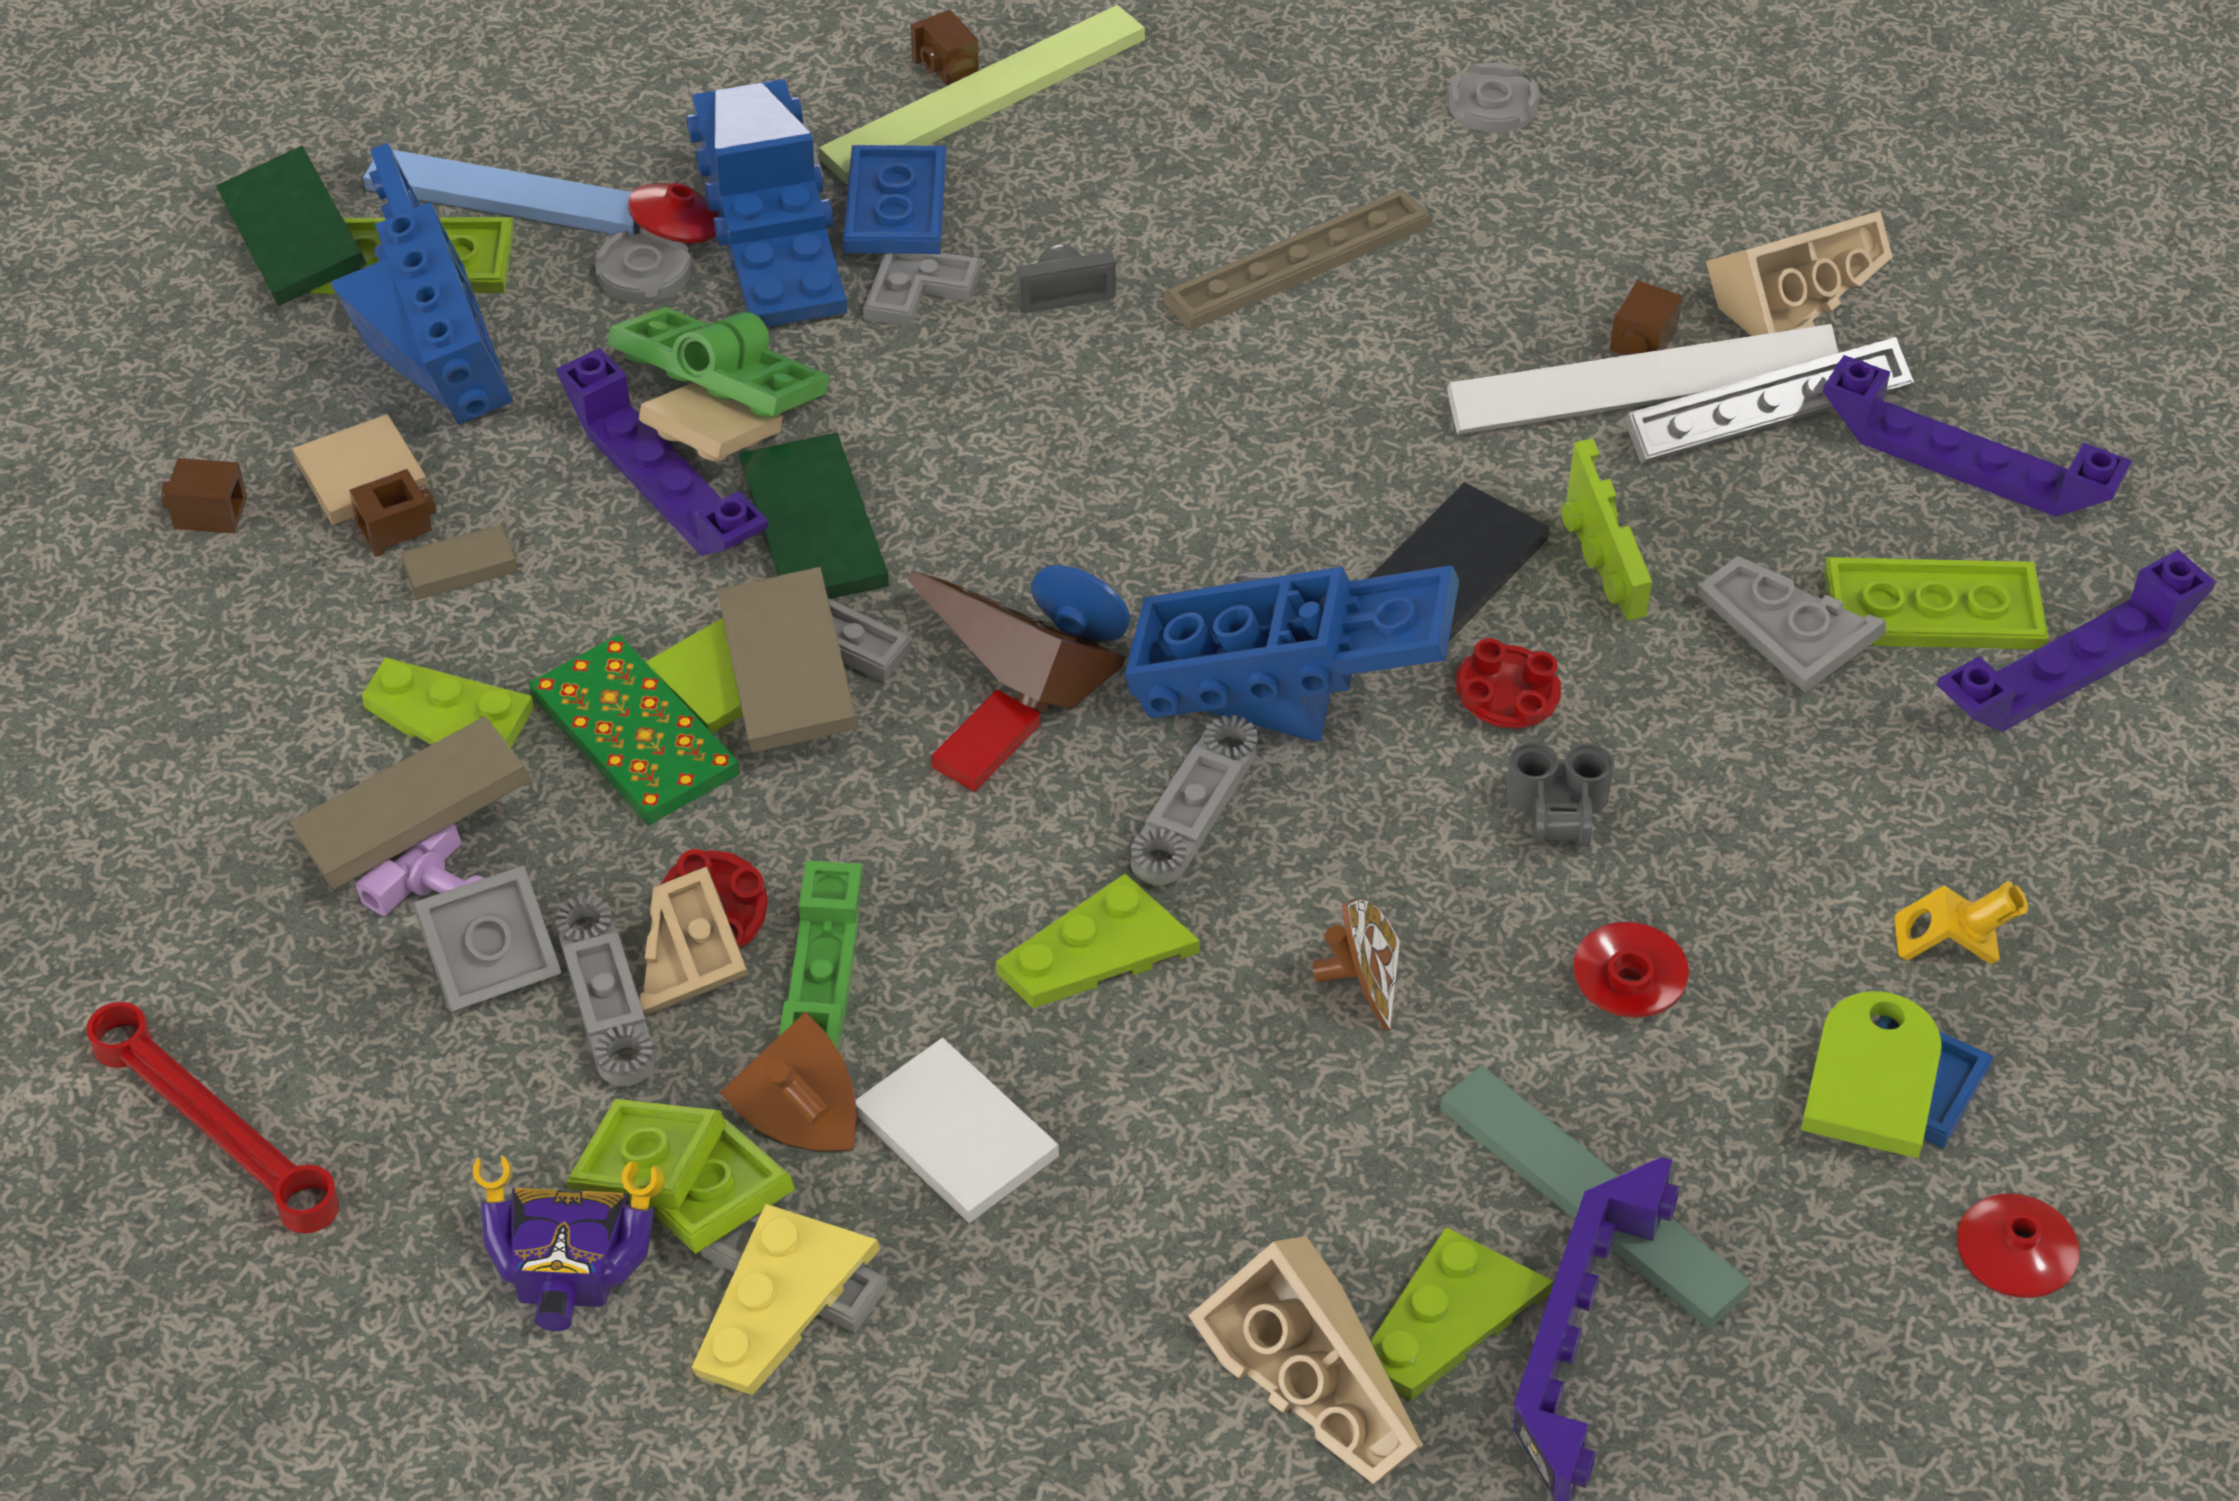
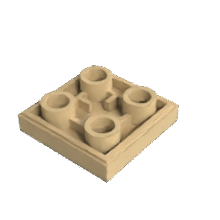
[639,382,783,461]
[292,414,429,525]

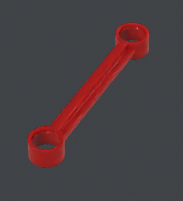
[86,1002,340,1233]

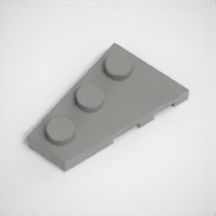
[1698,556,1886,693]

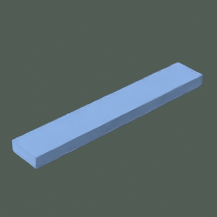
[363,150,640,236]

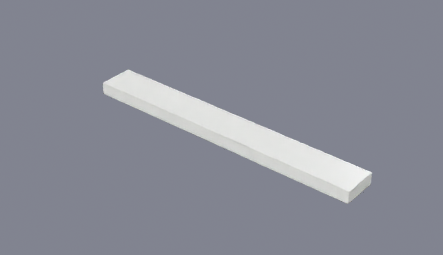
[1447,324,1838,435]

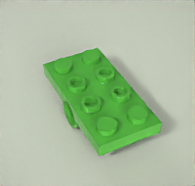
[607,306,830,417]

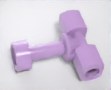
[355,824,484,916]

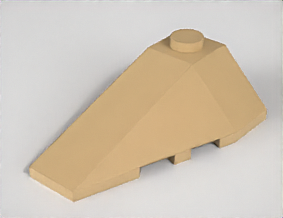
[1706,211,1893,336]
[1188,1236,1423,1484]

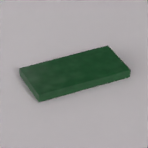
[216,145,367,306]
[739,432,889,599]

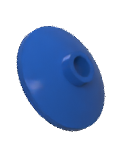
[1031,565,1130,642]

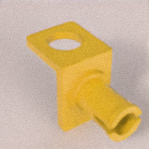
[1894,881,2028,964]

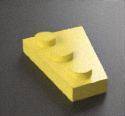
[692,1204,881,1395]

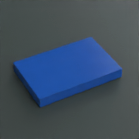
[843,145,947,254]

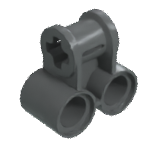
[1505,742,1614,847]

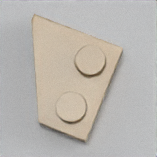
[640,867,749,1015]

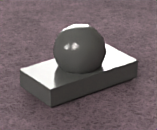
[1016,243,1116,313]

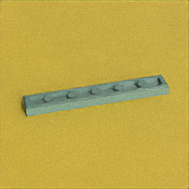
[1440,1065,1751,1329]

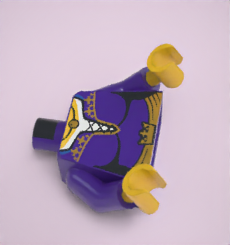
[473,1155,665,1331]

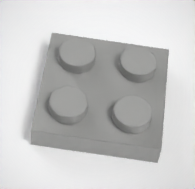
[412,865,562,1012]

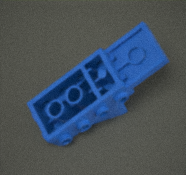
[686,79,847,327]
[331,143,514,425]
[1125,565,1459,741]

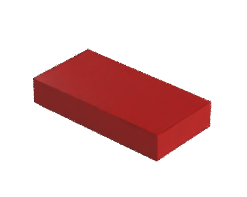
[931,689,1040,792]

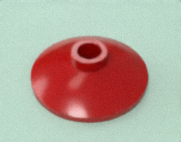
[628,183,718,243]
[1573,922,1689,1017]
[1957,1193,2080,1298]

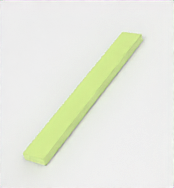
[819,5,1145,185]

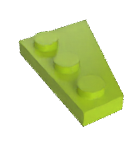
[1561,438,1652,621]
[362,657,534,748]
[996,874,1200,1008]
[1370,1227,1554,1401]

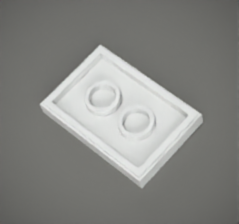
[856,1037,1059,1223]

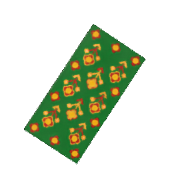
[529,634,740,826]

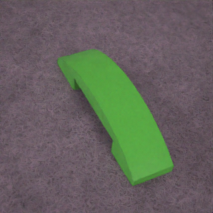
[779,860,862,1051]

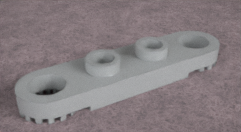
[1131,715,1258,885]
[555,895,655,1086]

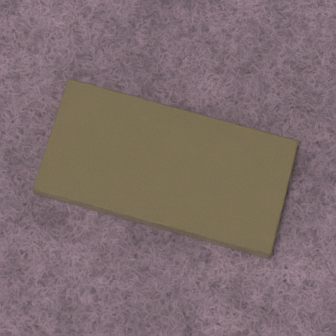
[717,567,859,753]
[289,716,531,889]

